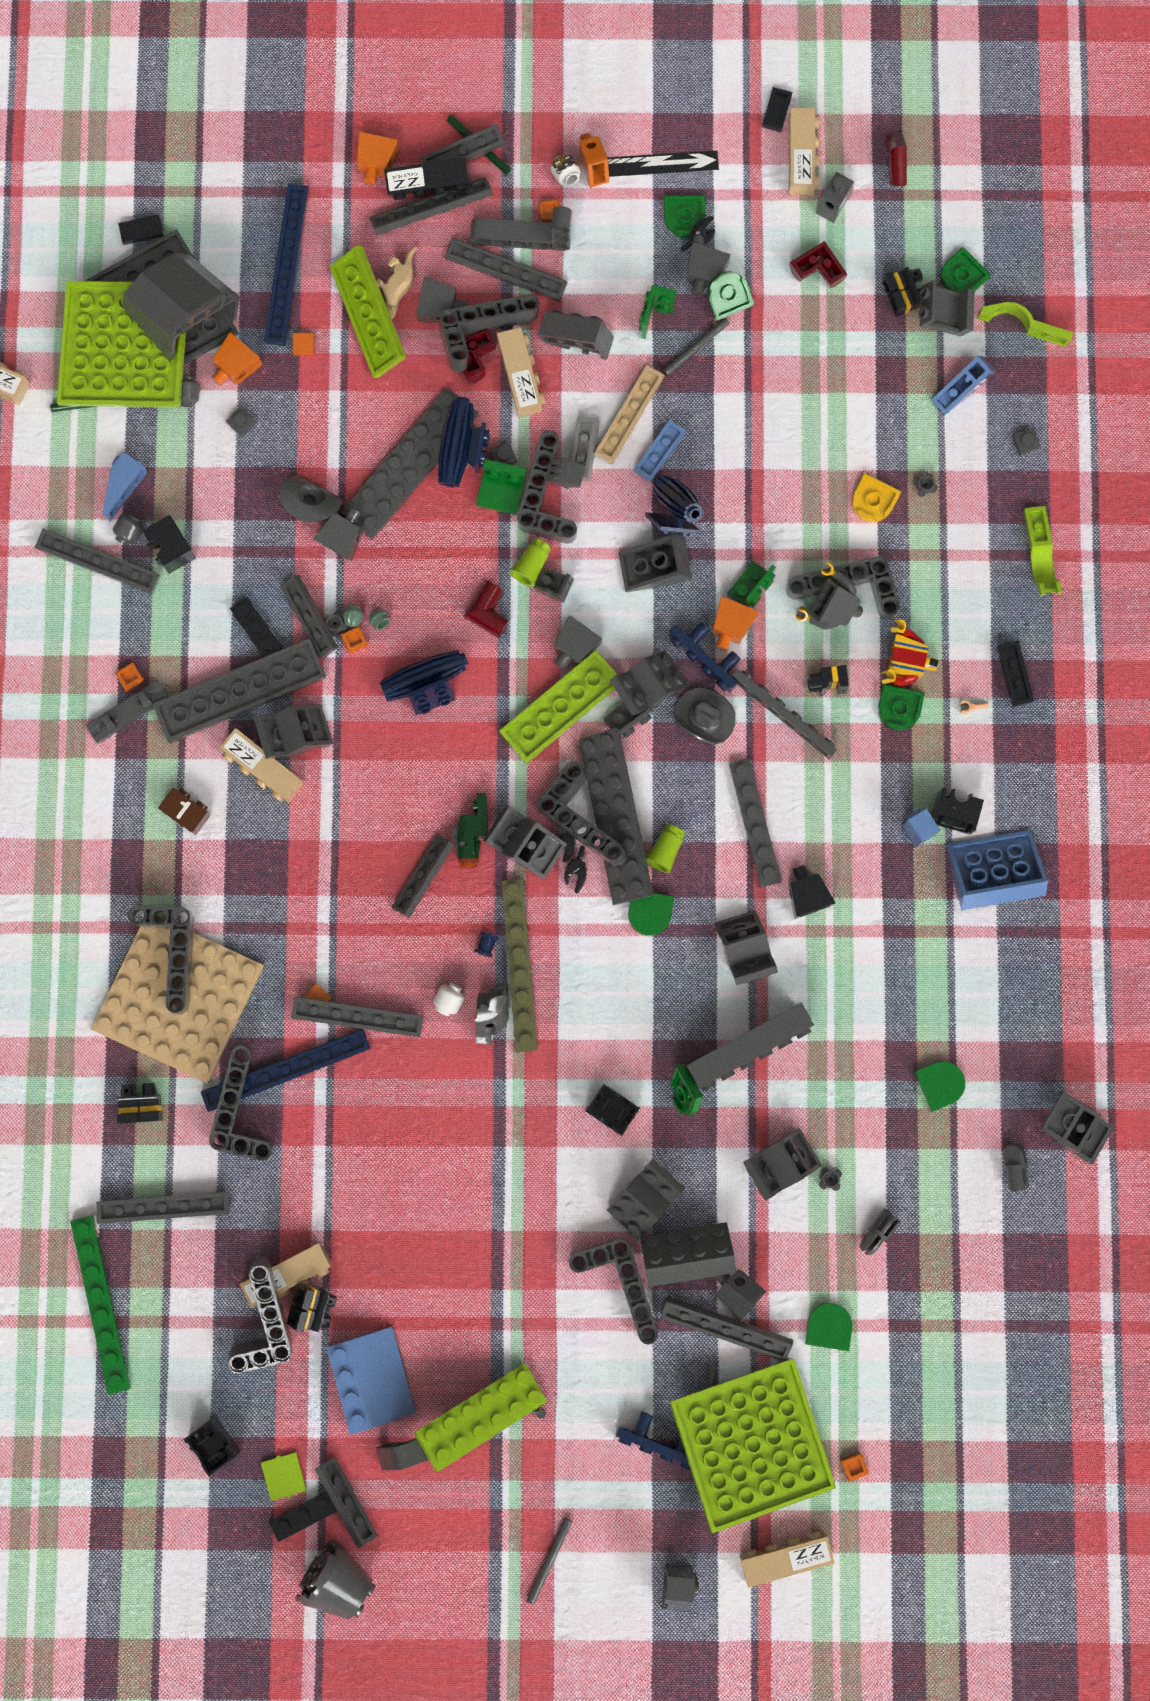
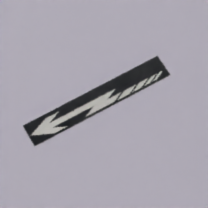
[607,150,719,177]

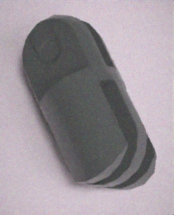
[1003,1143,1029,1192]
[860,1208,901,1255]

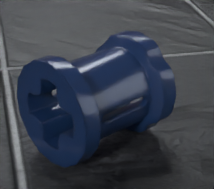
[474,931,499,958]

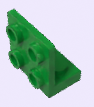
[639,285,677,339]
[476,459,526,515]
[727,561,776,607]

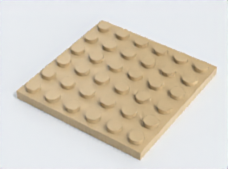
[91,916,265,1084]

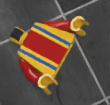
[882,620,938,687]

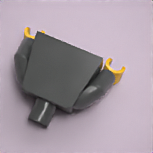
[796,561,863,630]

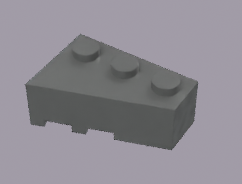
[538,310,614,360]

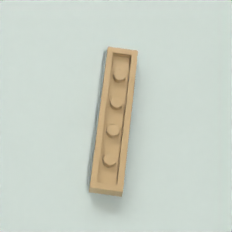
[595,365,665,465]

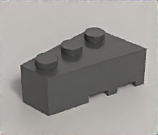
[662,1564,699,1612]

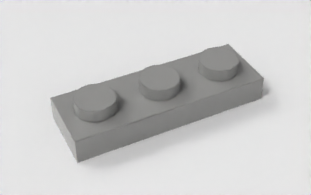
[571,417,600,481]

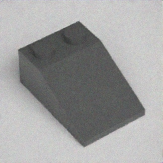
[618,534,692,592]

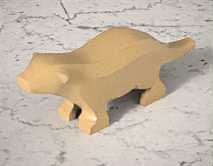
[377,246,417,319]

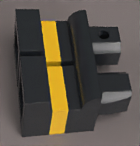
[882,267,923,317]
[807,665,849,696]
[117,1083,163,1124]
[286,1283,337,1332]

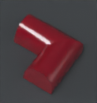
[885,130,907,186]
[789,241,847,288]
[456,329,496,383]
[464,581,511,639]

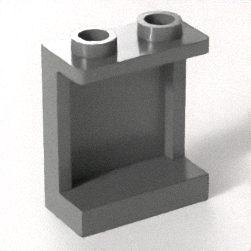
[919,280,975,337]

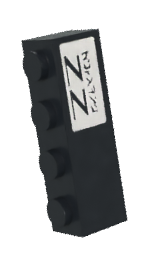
[384,157,472,200]

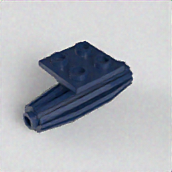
[438,397,490,488]
[645,475,704,536]
[379,650,468,716]

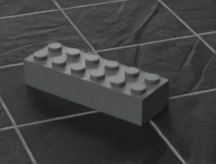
[686,1002,814,1091]

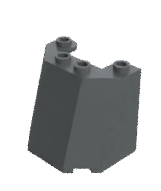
[122,253,240,361]

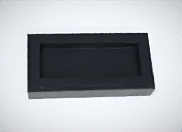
[762,87,793,132]
[118,214,164,245]

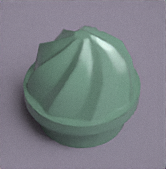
[342,606,364,627]
[369,609,390,630]

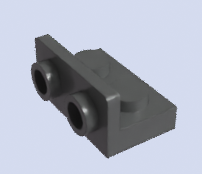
[604,703,653,738]

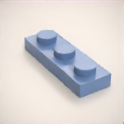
[634,419,687,483]

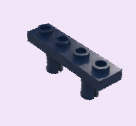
[669,622,741,693]
[615,1411,691,1470]

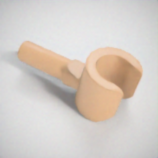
[959,700,989,715]

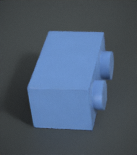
[902,808,941,847]

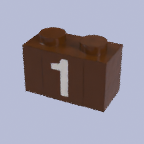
[158,788,211,835]

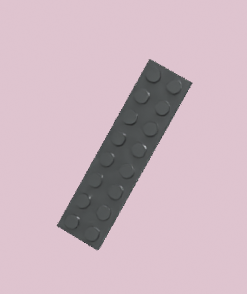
[340,387,479,540]
[153,638,327,744]
[579,728,654,905]

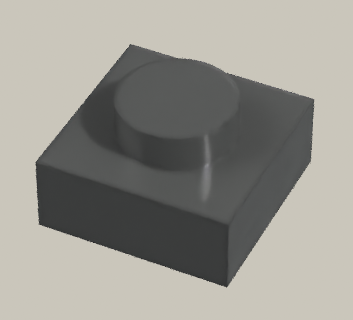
[226,407,256,437]
[1012,428,1041,456]
[490,442,517,465]

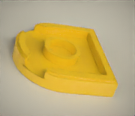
[852,473,902,522]

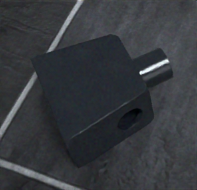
[788,865,835,919]

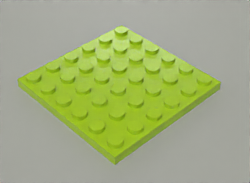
[57,281,186,408]
[669,1358,836,1534]

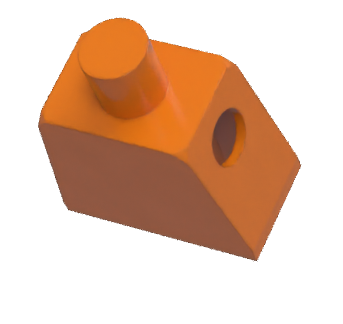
[357,132,399,185]
[579,133,609,188]
[211,332,263,386]
[712,596,759,651]

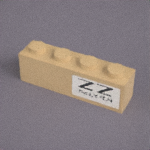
[789,108,819,195]
[497,327,545,418]
[0,362,30,406]
[219,728,304,803]
[240,1242,333,1308]
[740,1531,835,1588]

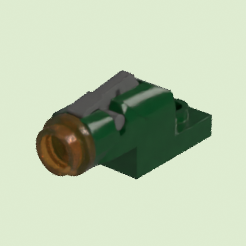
[452,793,488,869]

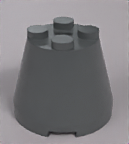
[295,1540,376,1619]

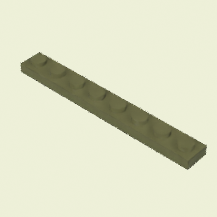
[502,879,537,1053]

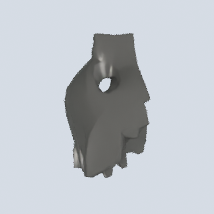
[474,984,509,1045]

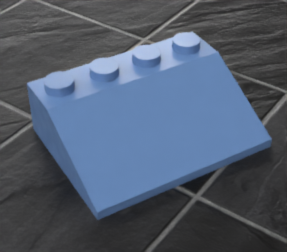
[947,830,1048,910]
[326,1327,416,1435]

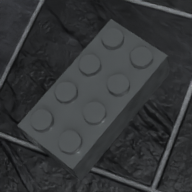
[640,1222,736,1287]

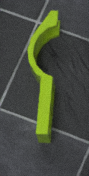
[978,302,1073,347]
[1023,506,1062,596]

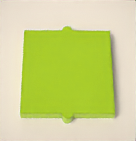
[261,1452,307,1501]

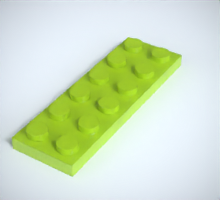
[330,245,406,378]
[499,650,617,764]
[413,1363,547,1472]

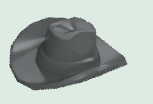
[280,476,343,523]
[673,687,736,745]

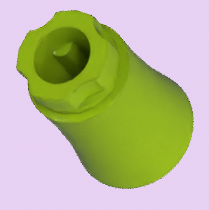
[509,538,551,587]
[646,824,685,874]

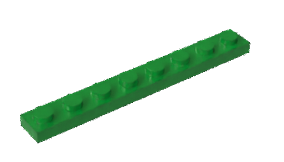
[70,1215,131,1395]

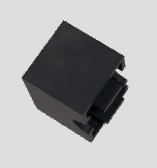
[142,515,196,574]
[931,788,984,835]
[585,1084,640,1136]
[183,1416,241,1476]

